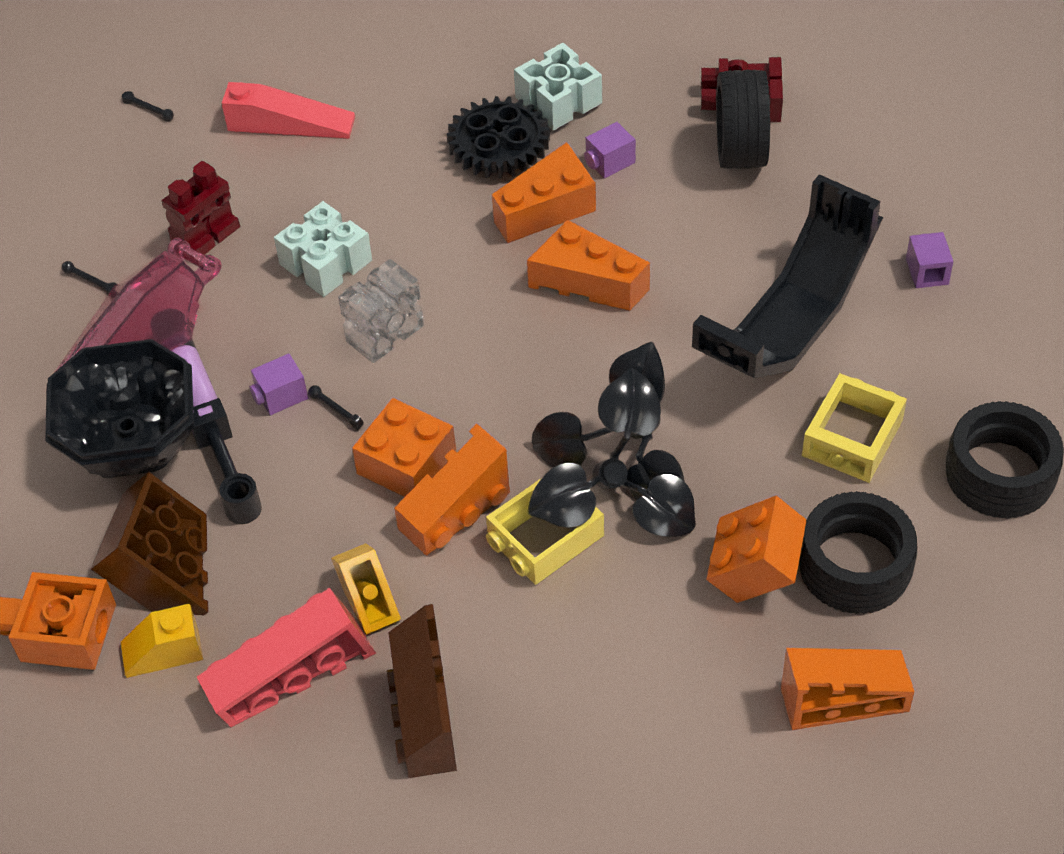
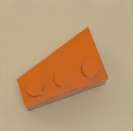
[492,142,596,243]
[527,220,650,311]
[394,423,510,556]
[781,648,915,730]

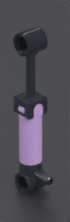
[151,310,262,524]

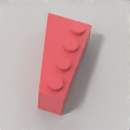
[197,588,376,727]

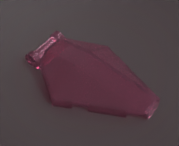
[54,238,222,373]

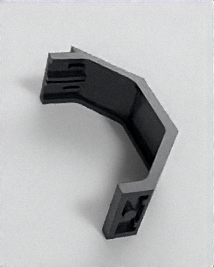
[692,174,884,378]

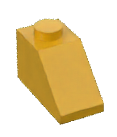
[331,543,401,635]
[121,604,203,678]

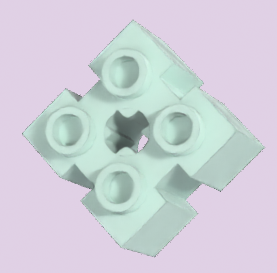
[514,43,602,131]
[274,201,372,297]

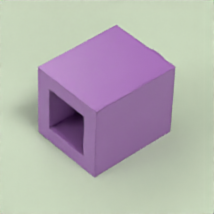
[584,122,636,179]
[906,232,954,288]
[249,353,308,415]

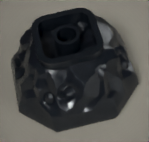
[45,339,194,478]

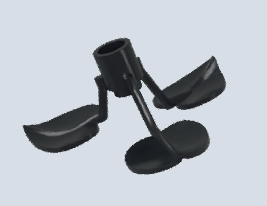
[531,342,685,500]
[528,369,696,537]

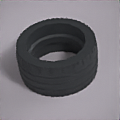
[716,70,770,169]
[946,401,1064,519]
[799,491,918,614]

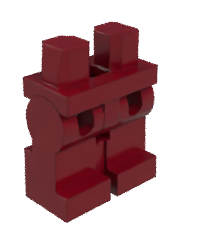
[701,57,783,122]
[161,161,241,263]

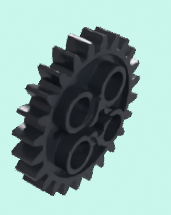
[447,96,550,179]

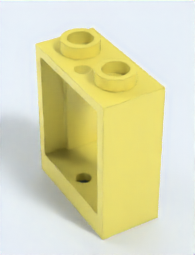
[802,373,907,483]
[486,479,604,585]

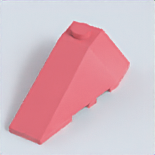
[222,82,355,139]

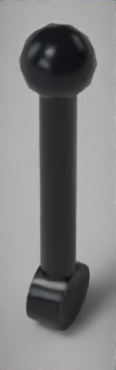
[122,91,174,121]
[61,261,120,297]
[308,385,364,429]

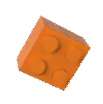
[352,398,456,497]
[706,495,806,603]

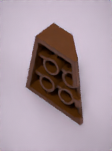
[91,472,209,616]
[387,604,457,778]

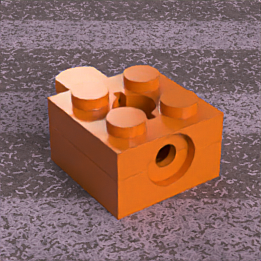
[0,572,116,670]

